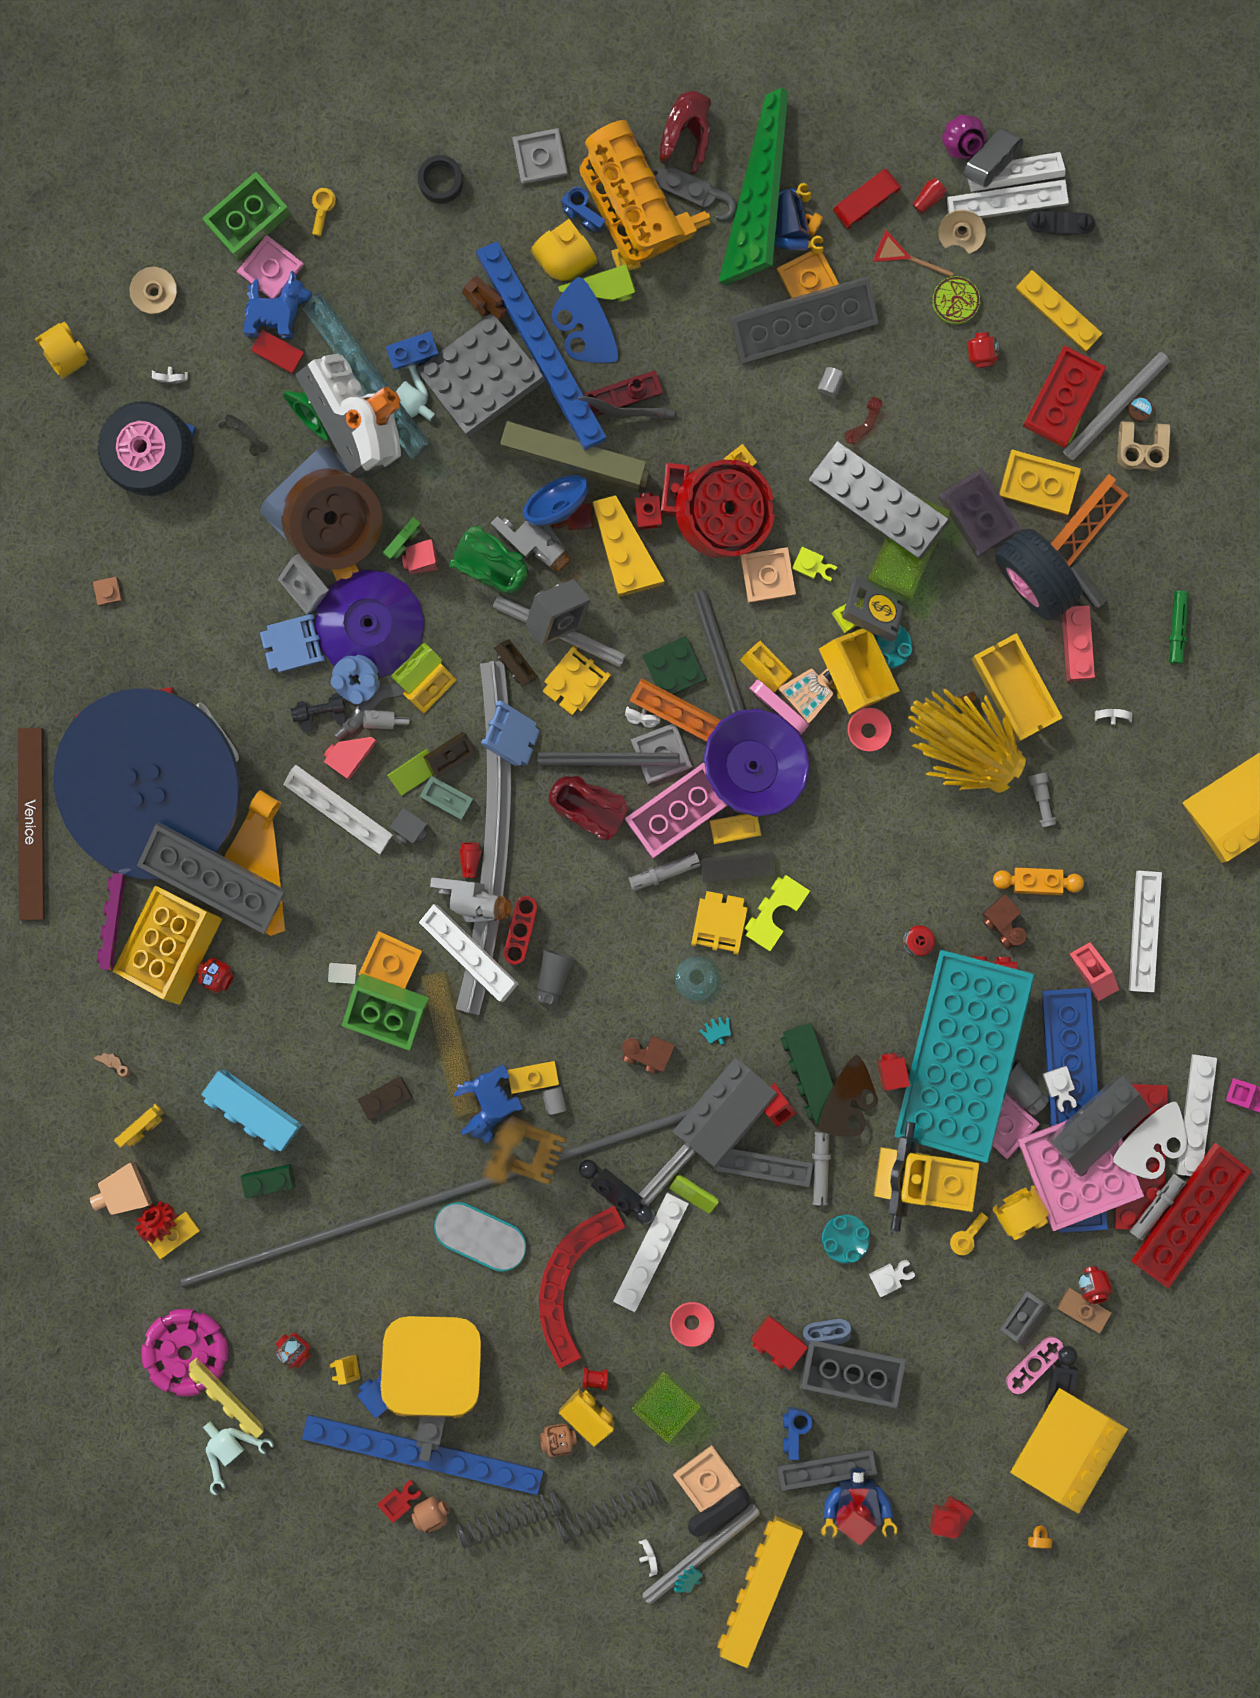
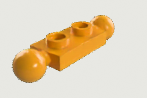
[993,868,1084,896]

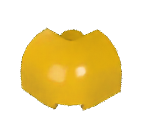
[531,219,598,281]

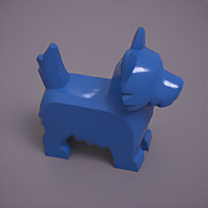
[244,271,312,339]
[454,1064,523,1144]

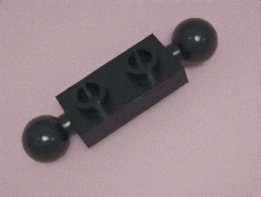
[579,1160,655,1224]
[1044,1346,1078,1411]

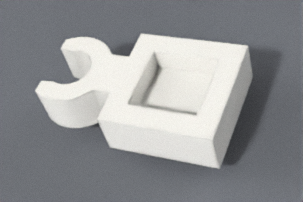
[1043,1066,1076,1112]
[869,1260,915,1297]

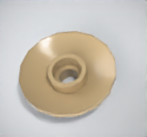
[938,209,986,254]
[129,267,177,314]

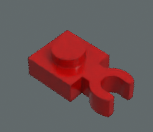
[377,1479,422,1523]

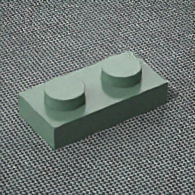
[419,776,474,820]

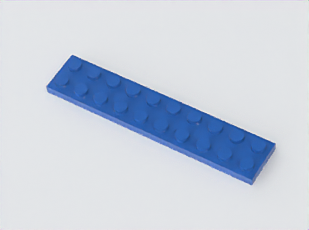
[1041,988,1108,1233]

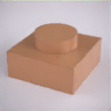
[93,577,122,606]

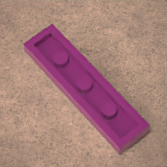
[97,873,126,970]

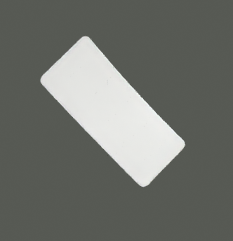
[328,963,356,984]

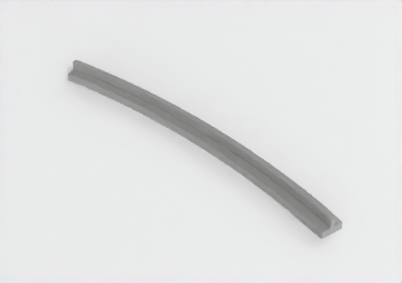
[456,661,511,1015]

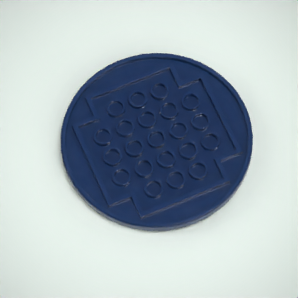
[53,688,241,880]

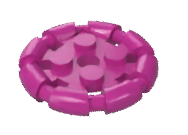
[141,1309,229,1397]

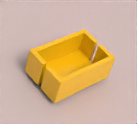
[819,628,900,714]

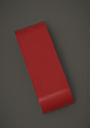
[833,168,902,230]
[504,896,538,965]

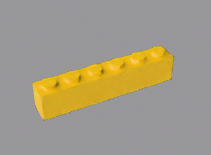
[717,1516,803,1668]

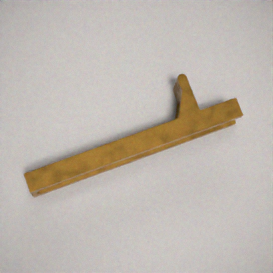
[484,1115,567,1185]

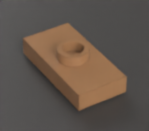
[1057,1288,1112,1334]

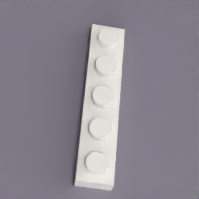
[947,180,1069,218]
[283,765,393,854]
[1129,871,1162,992]
[419,904,518,1002]
[1176,1054,1217,1176]
[613,1193,689,1312]

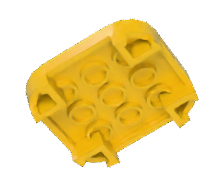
[381,1316,481,1418]

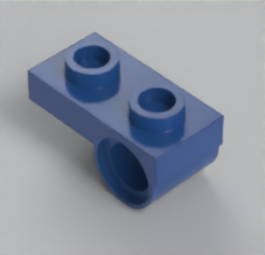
[561,187,606,233]
[385,331,439,371]
[783,1407,812,1460]

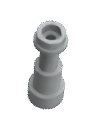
[1028,772,1056,827]

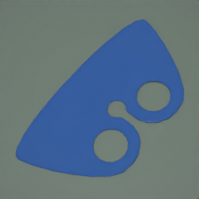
[551,277,618,363]

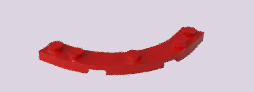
[539,1205,625,1369]

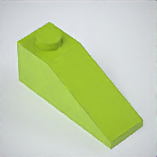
[558,264,636,302]

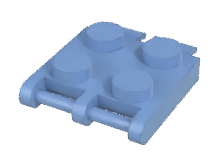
[260,614,325,673]
[481,701,540,766]

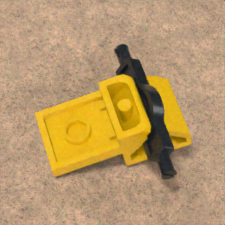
[873,1121,979,1232]

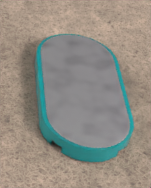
[434,1202,526,1271]

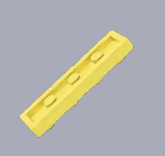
[189,1357,263,1438]

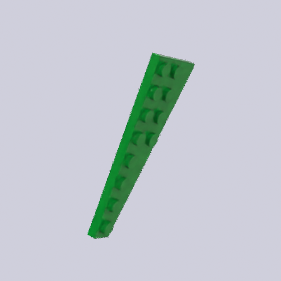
[719,87,788,285]

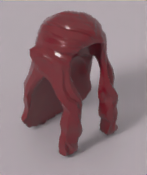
[660,91,711,174]
[548,776,627,841]

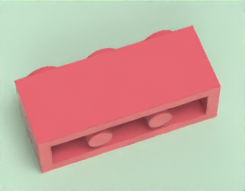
[1062,606,1095,682]

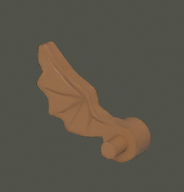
[94,1053,130,1078]

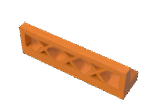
[1051,474,1128,566]

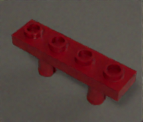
[583,370,663,417]

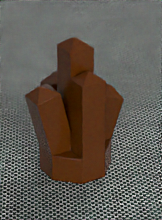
[462,276,507,319]

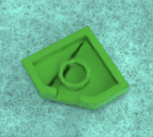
[382,517,421,560]

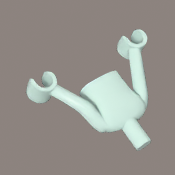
[394,364,435,421]
[203,1421,274,1495]

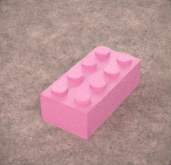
[625,763,728,859]

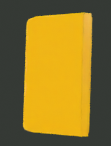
[740,641,793,693]
[403,663,457,714]

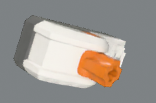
[295,354,401,478]

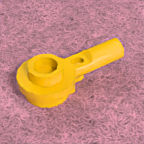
[312,188,336,236]
[950,1212,989,1255]

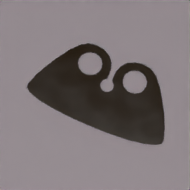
[819,1055,878,1137]

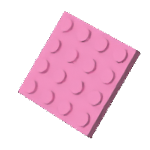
[1017,1120,1144,1231]

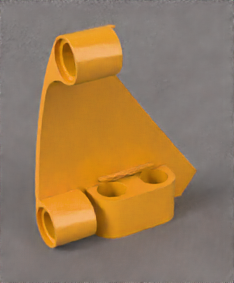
[224,790,285,936]

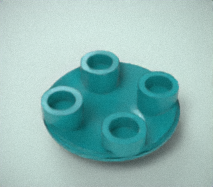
[873,625,912,669]
[822,1215,870,1263]

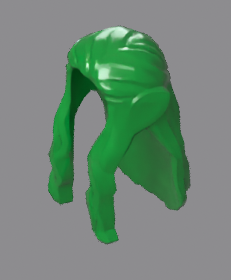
[449,526,528,594]

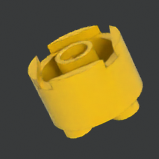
[35,322,89,380]
[993,1186,1049,1240]

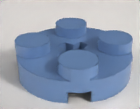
[331,655,380,704]

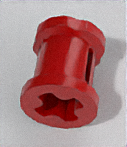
[582,1367,608,1391]

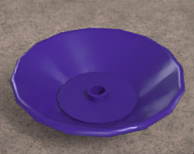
[315,570,424,678]
[704,709,810,817]

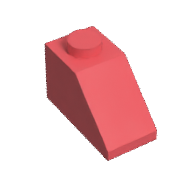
[402,539,439,574]
[324,737,377,780]
[1070,942,1119,1001]

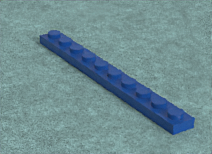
[476,241,606,451]
[302,1414,543,1495]

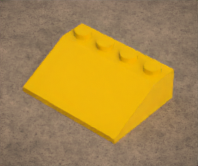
[1182,752,1260,863]
[112,885,222,1005]
[1010,1388,1128,1514]

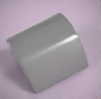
[817,367,844,398]
[542,1087,567,1115]

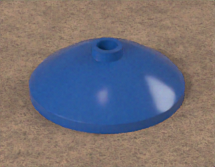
[523,475,589,526]

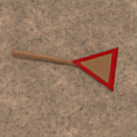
[872,230,954,277]

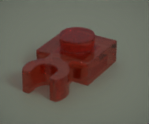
[552,503,594,531]

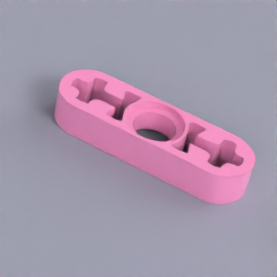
[749,680,809,734]
[1006,1336,1063,1394]

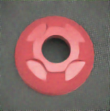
[847,708,892,752]
[670,1302,714,1347]

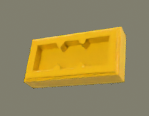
[710,814,761,845]
[507,1061,559,1094]
[147,1211,201,1259]

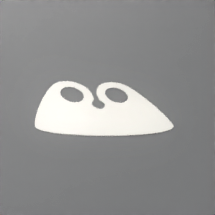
[1113,1102,1187,1179]

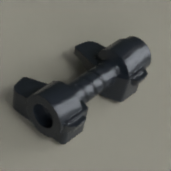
[291,693,346,732]

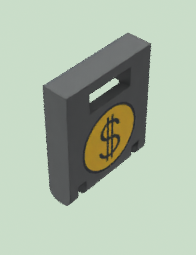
[843,575,905,641]

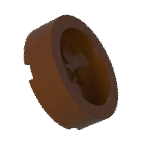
[281,468,383,570]

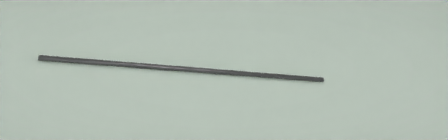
[180,1108,692,1288]

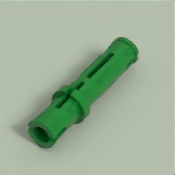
[1168,591,1189,664]

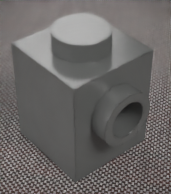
[390,808,429,845]

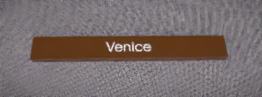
[18,728,45,920]

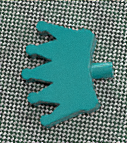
[700,1017,731,1045]
[674,1565,703,1593]

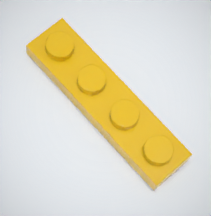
[1015,270,1103,352]

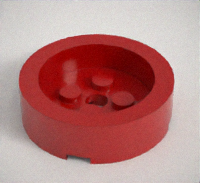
[676,460,775,558]

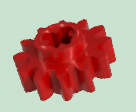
[135,1201,178,1244]

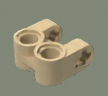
[1117,421,1170,471]

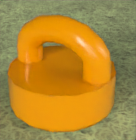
[805,212,823,238]
[1028,1525,1053,1549]

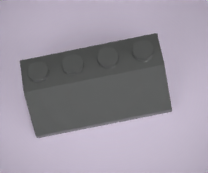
[672,1058,778,1168]
[1047,1074,1151,1176]
[799,1340,906,1408]

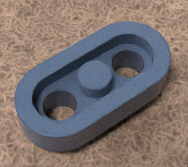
[803,1319,852,1346]

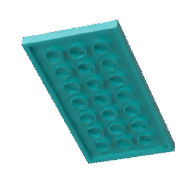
[894,950,1035,1163]

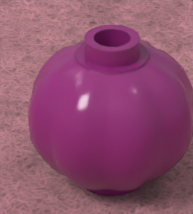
[942,114,987,160]

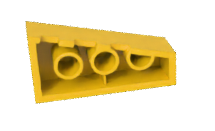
[593,495,665,597]

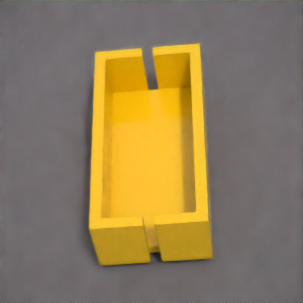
[971,633,1062,743]

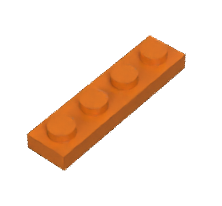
[630,678,721,741]

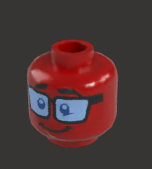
[196,957,234,993]

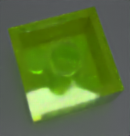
[632,1370,701,1443]

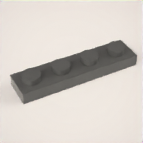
[714,1149,813,1187]
[777,1449,877,1491]

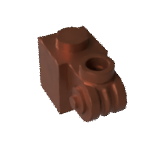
[982,894,1026,949]
[622,1036,675,1074]

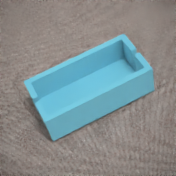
[201,1069,303,1152]

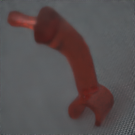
[844,397,882,444]

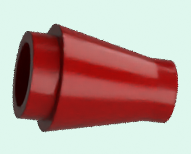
[912,178,947,214]
[458,842,482,878]

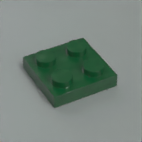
[642,636,706,694]

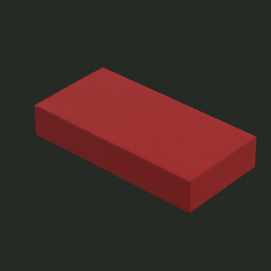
[251,330,304,374]

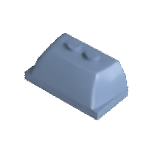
[260,447,362,540]

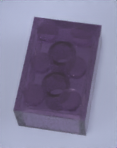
[938,468,1021,558]

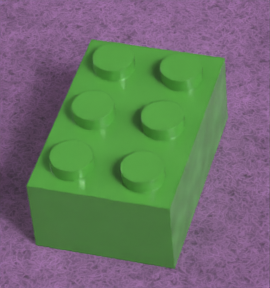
[202,172,291,261]
[342,973,429,1051]

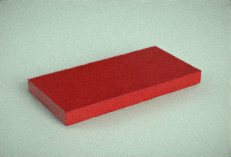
[1022,345,1106,448]

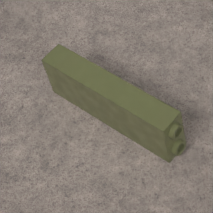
[500,421,649,492]

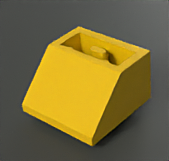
[559,1389,614,1447]

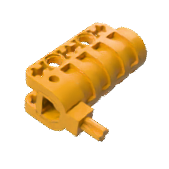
[580,120,711,265]

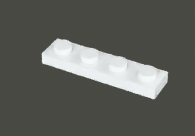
[968,152,1065,192]

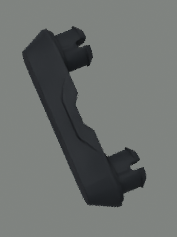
[1026,211,1095,235]
[688,1488,750,1536]

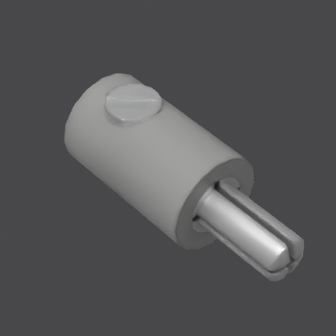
[363,710,410,729]

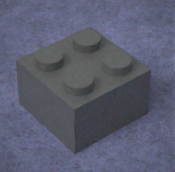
[526,579,590,645]

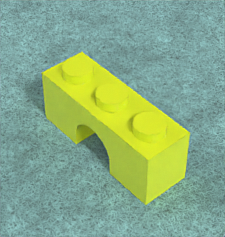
[744,875,810,951]

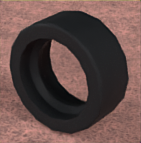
[418,155,463,204]

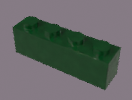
[780,1022,833,1124]

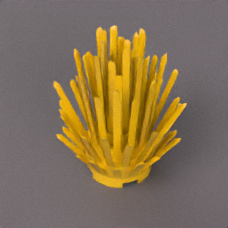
[908,689,1026,793]

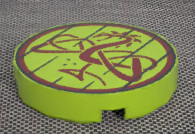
[932,276,980,325]

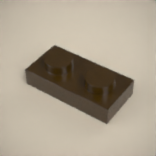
[494,639,538,686]
[423,732,476,779]
[357,1076,411,1121]

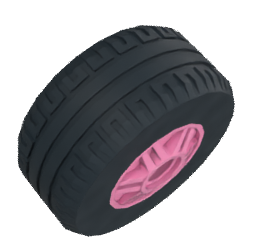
[97,401,194,496]
[995,529,1082,620]

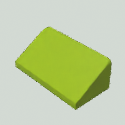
[391,643,442,694]
[387,749,432,796]
[669,1174,719,1214]

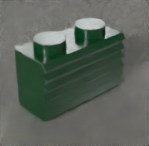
[241,1164,295,1199]

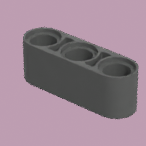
[964,128,1023,188]

